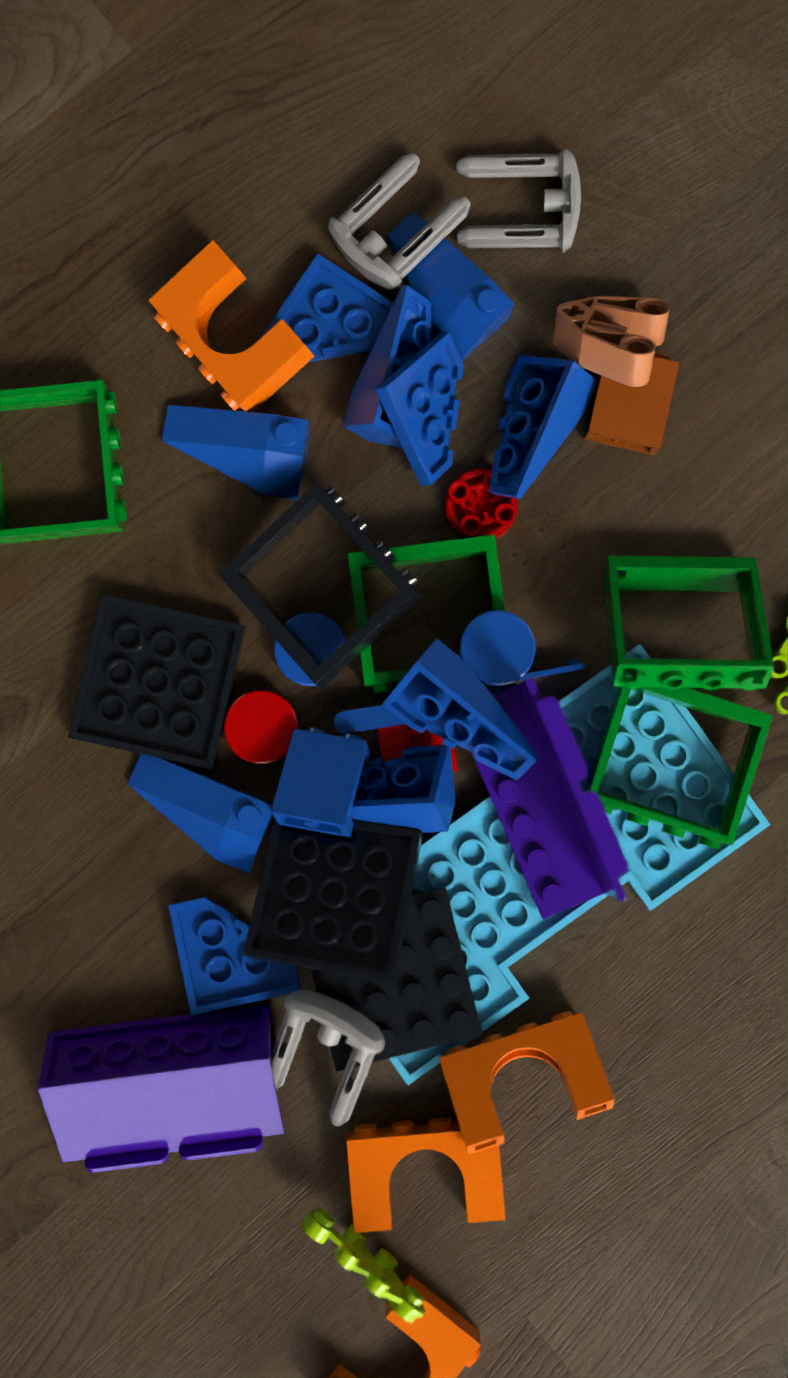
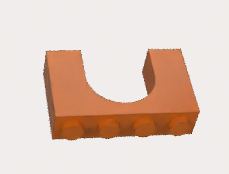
[148,240,314,412]
[439,1011,615,1155]
[347,1117,506,1233]
[329,1274,482,1378]

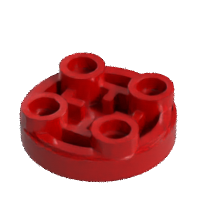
[445,468,518,539]
[224,690,299,764]

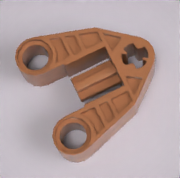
[553,296,670,387]

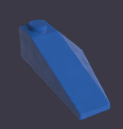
[387,211,514,361]
[343,285,431,449]
[489,355,598,499]
[162,405,311,501]
[382,638,540,780]
[350,745,455,833]
[128,754,273,873]

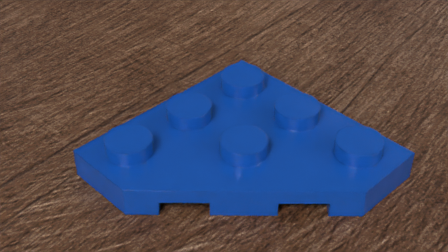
[261,254,394,363]
[375,332,464,486]
[168,896,302,1016]

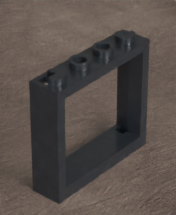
[219,482,422,687]

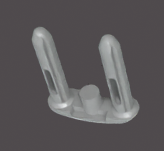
[455,148,581,253]
[328,153,471,289]
[271,990,385,1127]

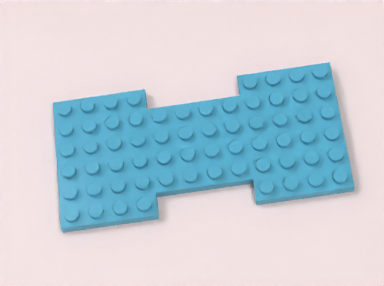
[389,644,770,1085]

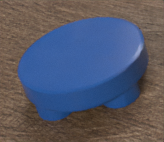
[459,610,536,686]
[274,612,347,686]

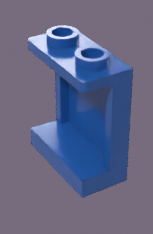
[271,728,371,838]

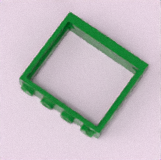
[0,380,128,544]
[348,535,505,693]
[603,556,774,690]
[584,687,773,850]

